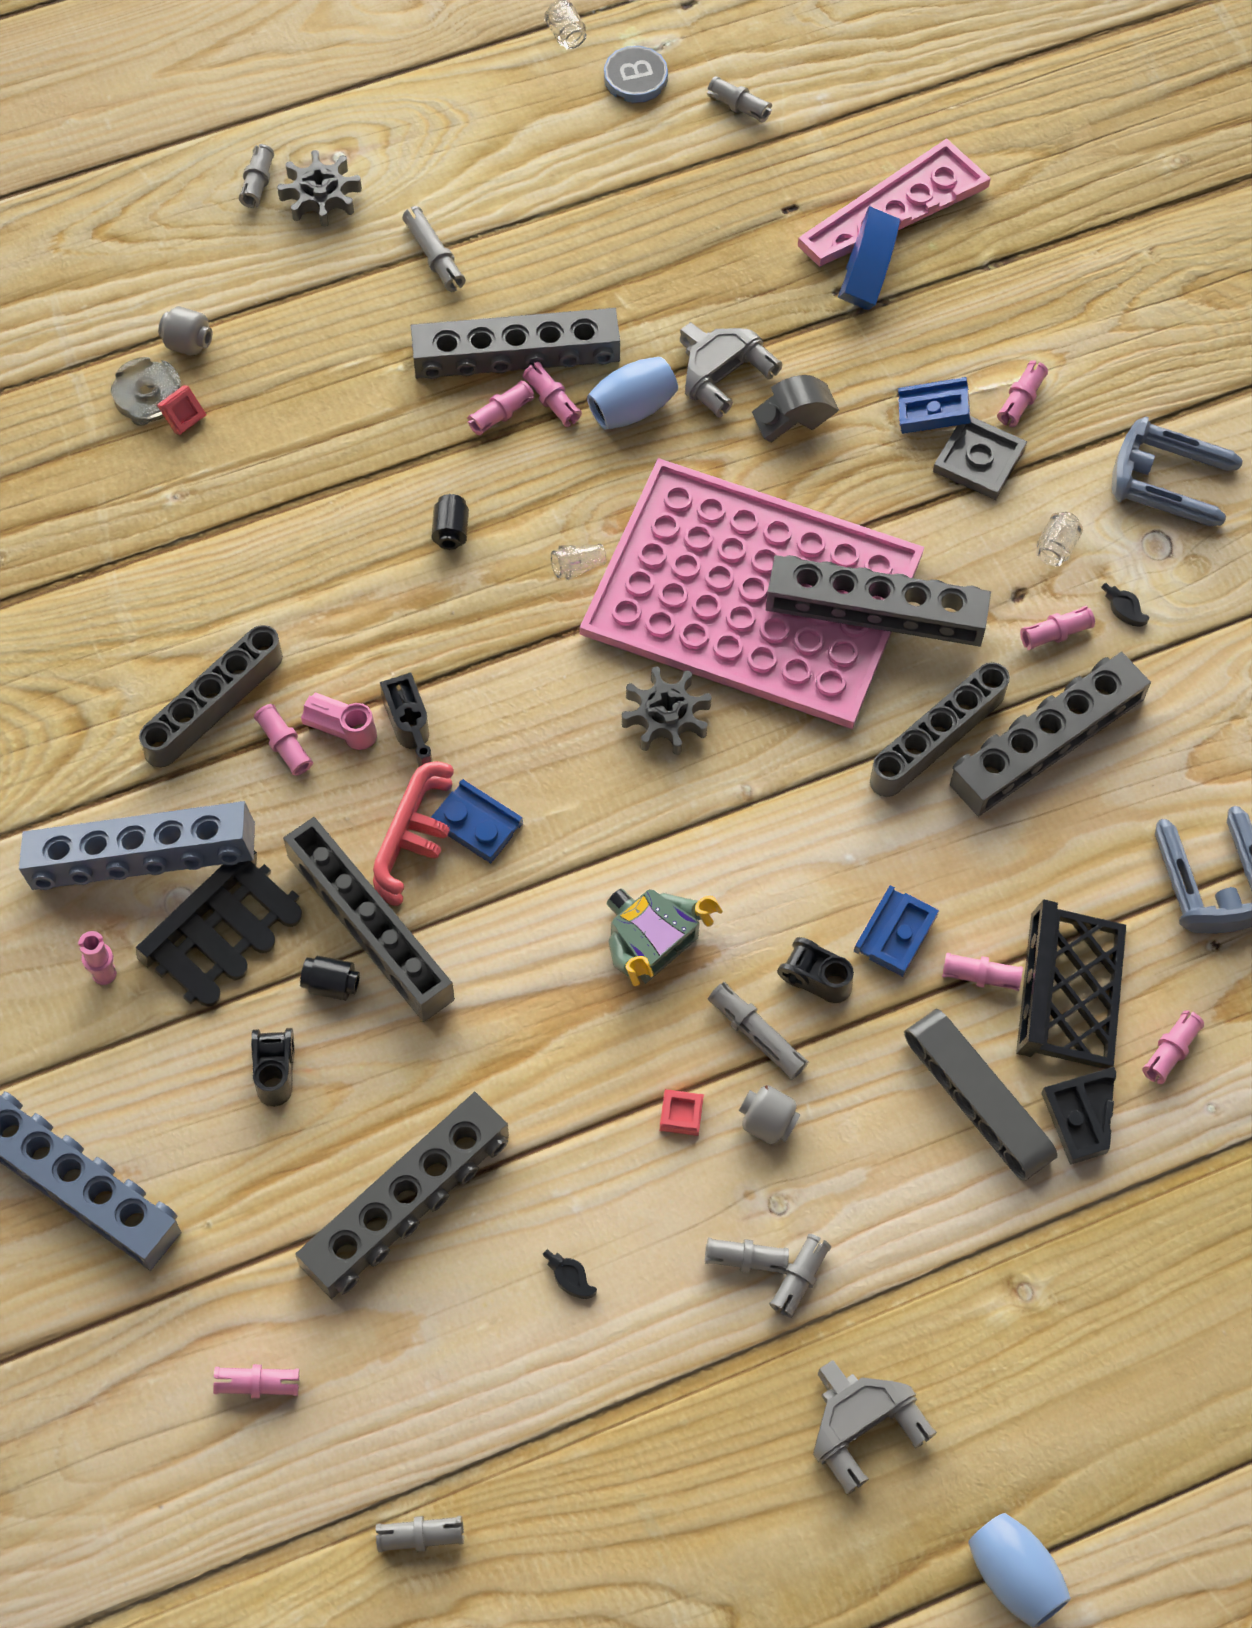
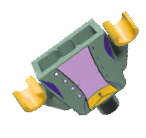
[607,889,723,986]

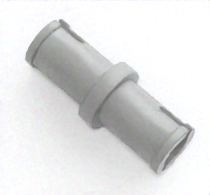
[707,76,772,123]
[239,144,274,208]
[769,1234,831,1318]
[705,1238,789,1274]
[376,1516,464,1552]

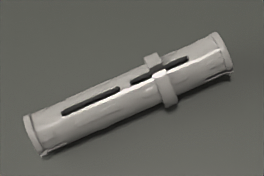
[402,206,466,292]
[708,982,809,1080]

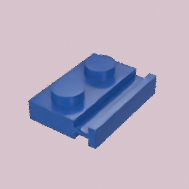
[898,377,971,434]
[430,779,523,864]
[854,885,939,977]

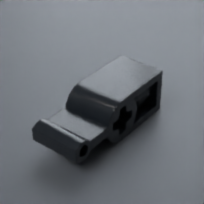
[380,673,432,768]

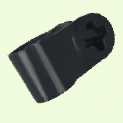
[777,937,854,1003]
[251,1028,295,1107]

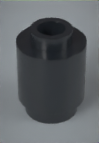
[431,494,469,550]
[300,955,360,1001]

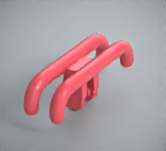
[373,761,454,906]

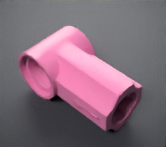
[301,693,377,750]

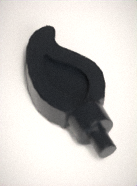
[1101,583,1150,627]
[543,1249,597,1299]

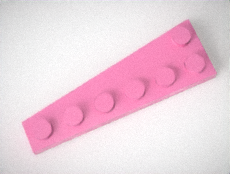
[798,138,991,267]

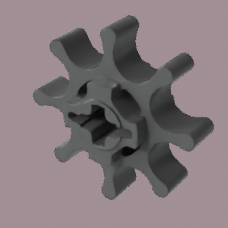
[277,150,362,227]
[621,667,712,755]

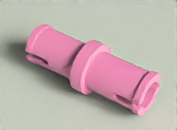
[997,360,1049,427]
[523,362,582,427]
[467,381,534,435]
[1020,606,1095,650]
[254,704,313,776]
[78,931,117,985]
[942,953,1023,991]
[1142,1010,1204,1084]
[213,1364,299,1399]

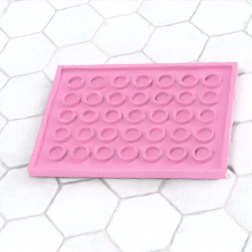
[580,458,924,729]

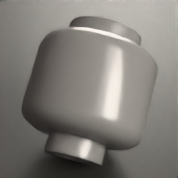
[158,306,213,356]
[739,1085,800,1145]

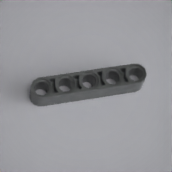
[139,625,283,768]
[870,662,1010,797]
[904,1009,1058,1181]

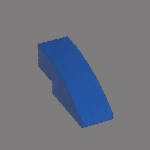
[838,206,900,310]

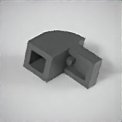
[752,375,840,443]

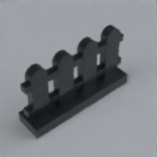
[136,850,302,1007]

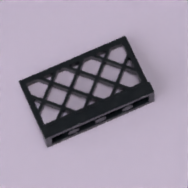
[1016,899,1126,1069]

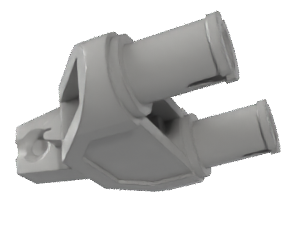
[680,322,783,418]
[813,1360,937,1495]

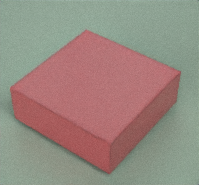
[157,385,207,435]
[659,1089,704,1136]

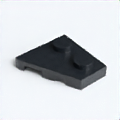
[1041,1067,1116,1165]

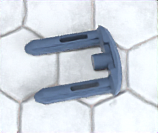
[1112,417,1243,526]
[1155,806,1252,934]

